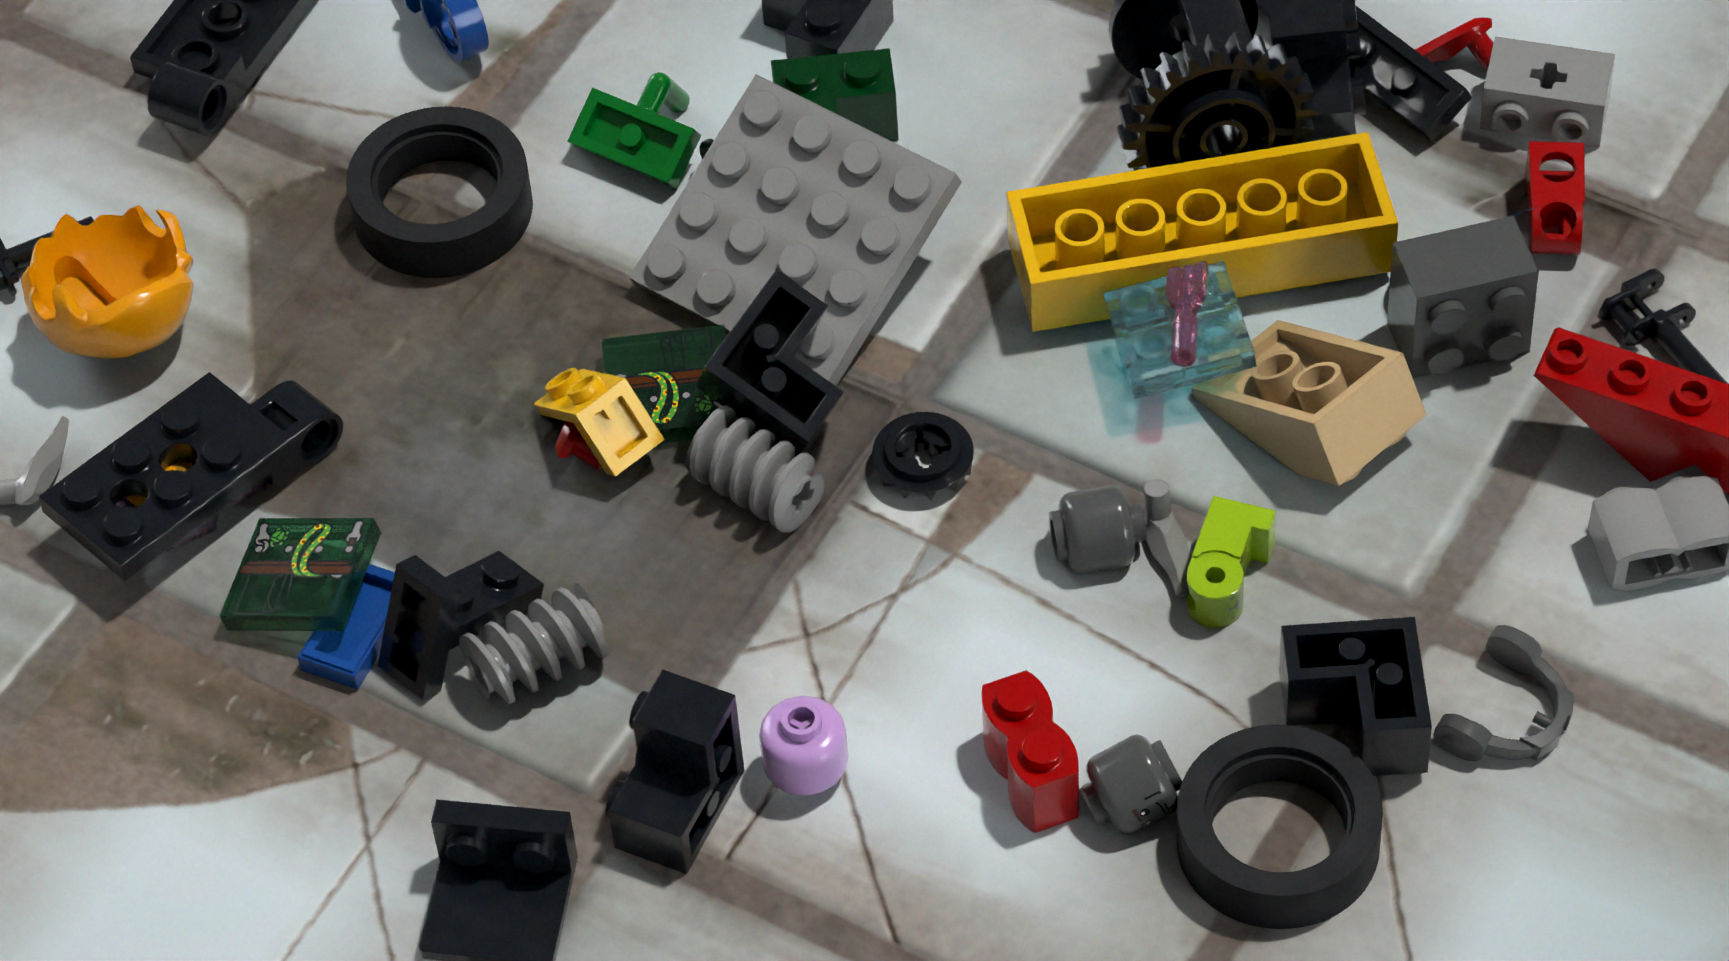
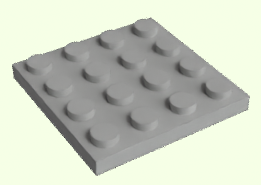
[629,74,962,387]

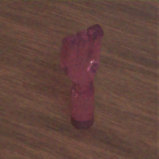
[1165,261,1209,367]

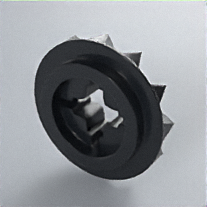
[872,412,974,500]

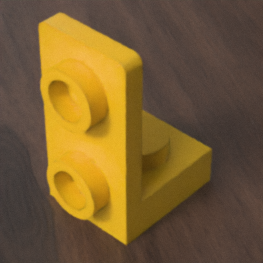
[534,368,665,477]

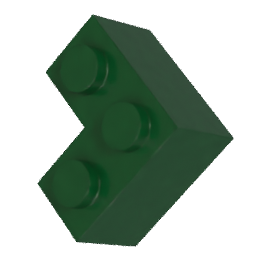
[771,48,899,141]

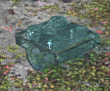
[1103,261,1257,399]

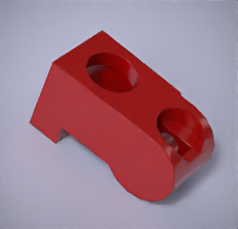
[1524,141,1585,255]

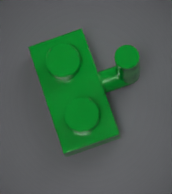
[567,72,701,189]

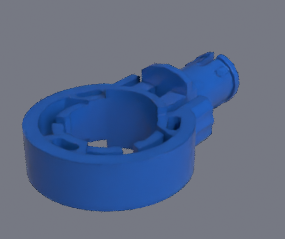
[403,0,489,63]

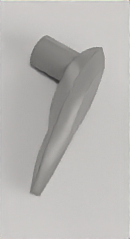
[0,415,69,506]
[1143,479,1190,598]

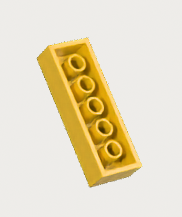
[1006,132,1398,332]

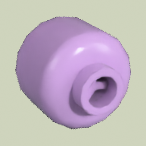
[759,696,848,796]

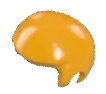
[21,205,194,359]

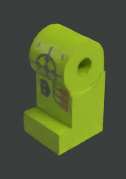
[1187,496,1276,628]

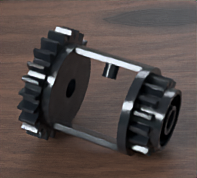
[1109,0,1318,171]

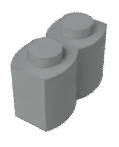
[1588,475,1729,591]

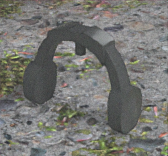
[1433,625,1574,761]

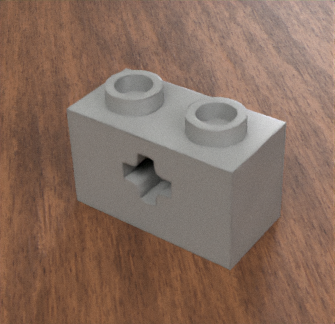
[1480,36,1615,147]

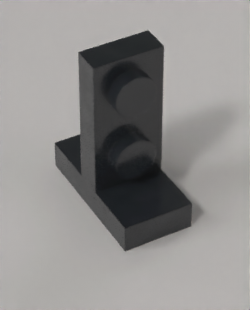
[377,551,544,700]

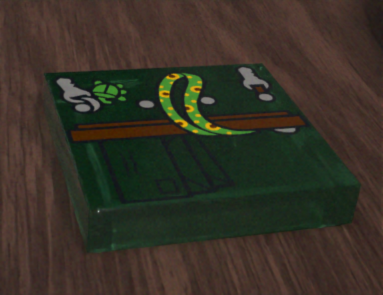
[601,325,726,443]
[219,518,381,631]

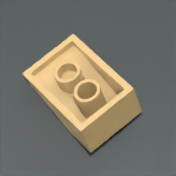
[1191,320,1426,486]

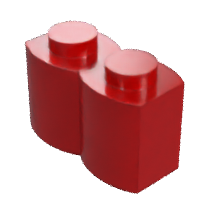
[981,670,1079,833]

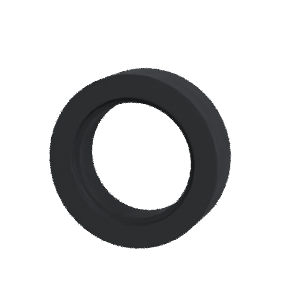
[346,106,533,278]
[1177,725,1383,929]

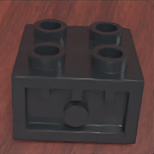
[419,799,578,961]

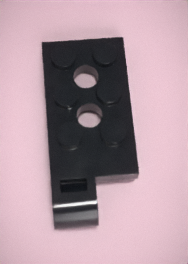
[130,0,314,136]
[39,372,343,581]

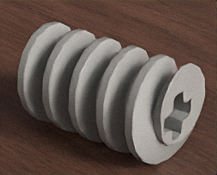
[685,405,825,533]
[459,583,608,705]

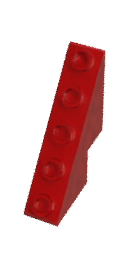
[1533,327,1729,495]

